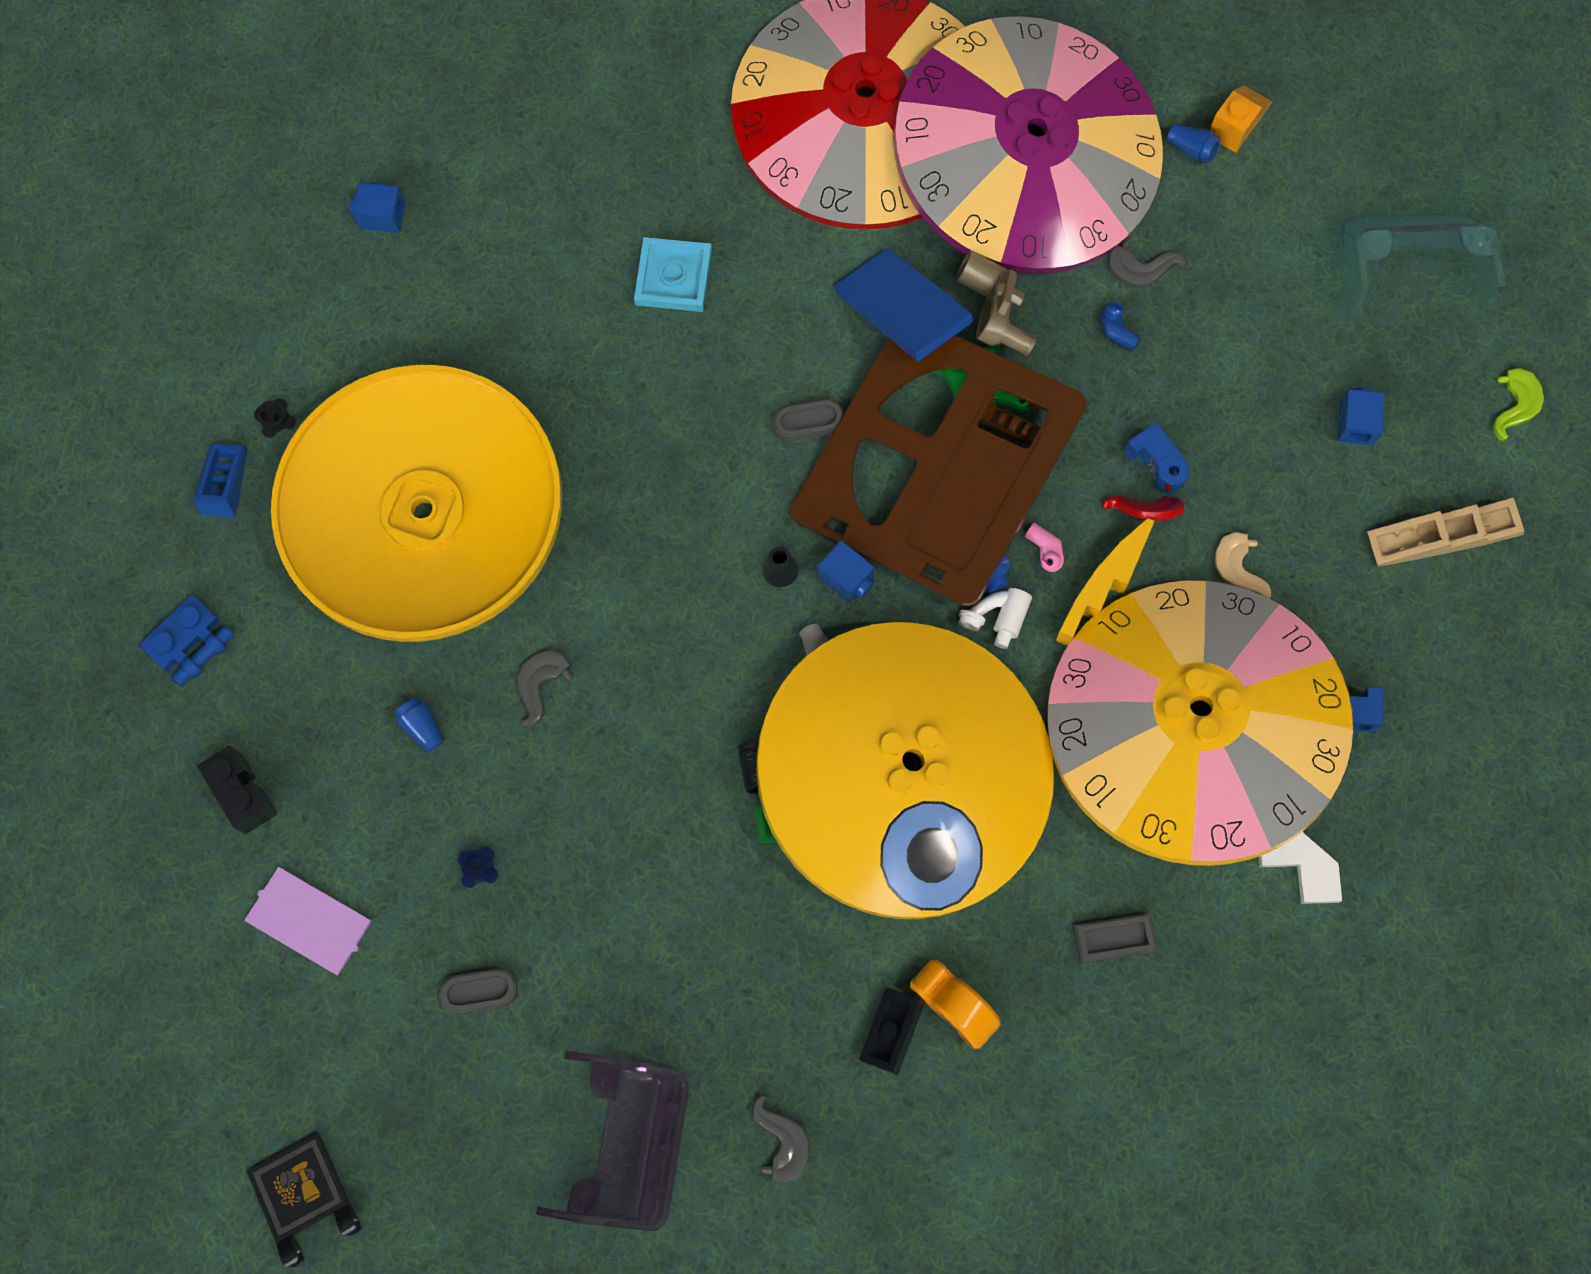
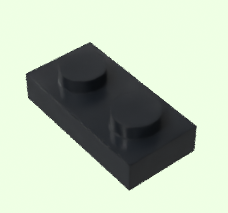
[859,987,925,1076]

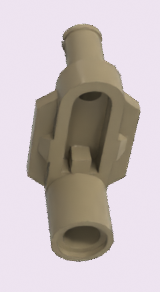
[954,250,1037,356]

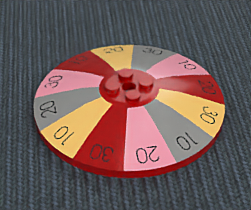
[731,0,965,230]

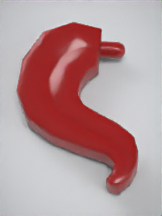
[1102,496,1185,521]

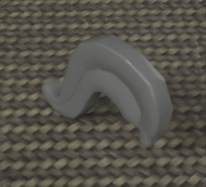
[1108,241,1187,287]
[517,649,573,727]
[753,1095,809,1183]

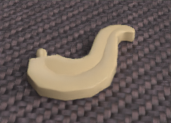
[1214,532,1271,599]

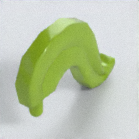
[1493,368,1544,441]

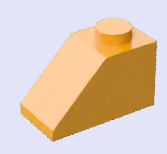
[1210,85,1272,153]

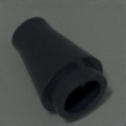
[763,547,799,587]

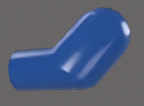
[1100,302,1141,351]

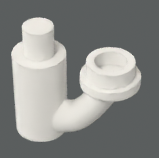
[958,588,1032,649]

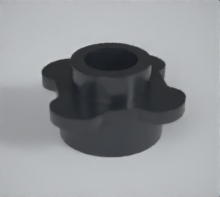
[254,399,295,438]

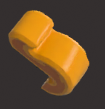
[910,960,1001,1049]

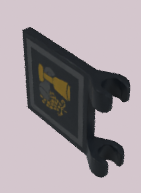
[247,1133,362,1268]

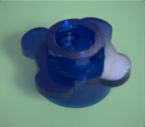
[458,847,499,888]

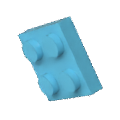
[634,237,712,312]

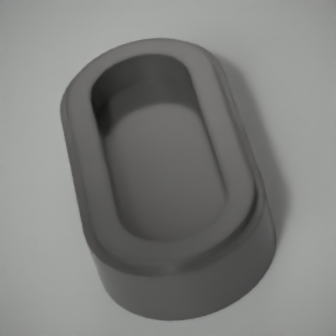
[774,399,844,442]
[440,969,518,1014]

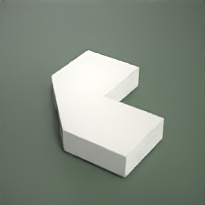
[1259,832,1342,904]

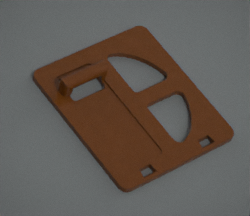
[791,336,1086,606]

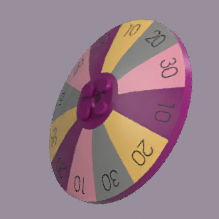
[893,17,1163,274]

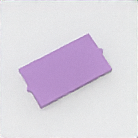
[244,867,372,976]

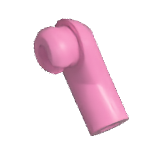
[1025,522,1064,572]

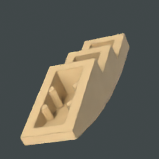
[1367,498,1525,567]

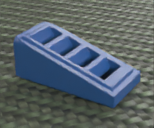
[193,443,247,518]

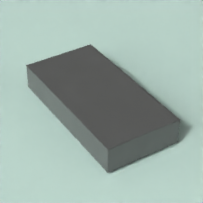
[1073,913,1157,964]

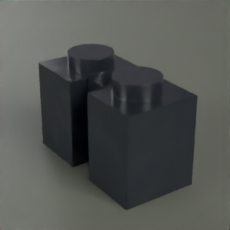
[197,745,278,834]

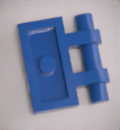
[139,594,234,687]

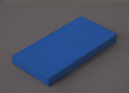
[834,248,973,362]

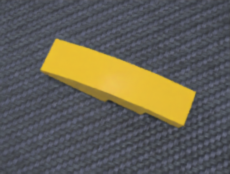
[1056,518,1154,646]

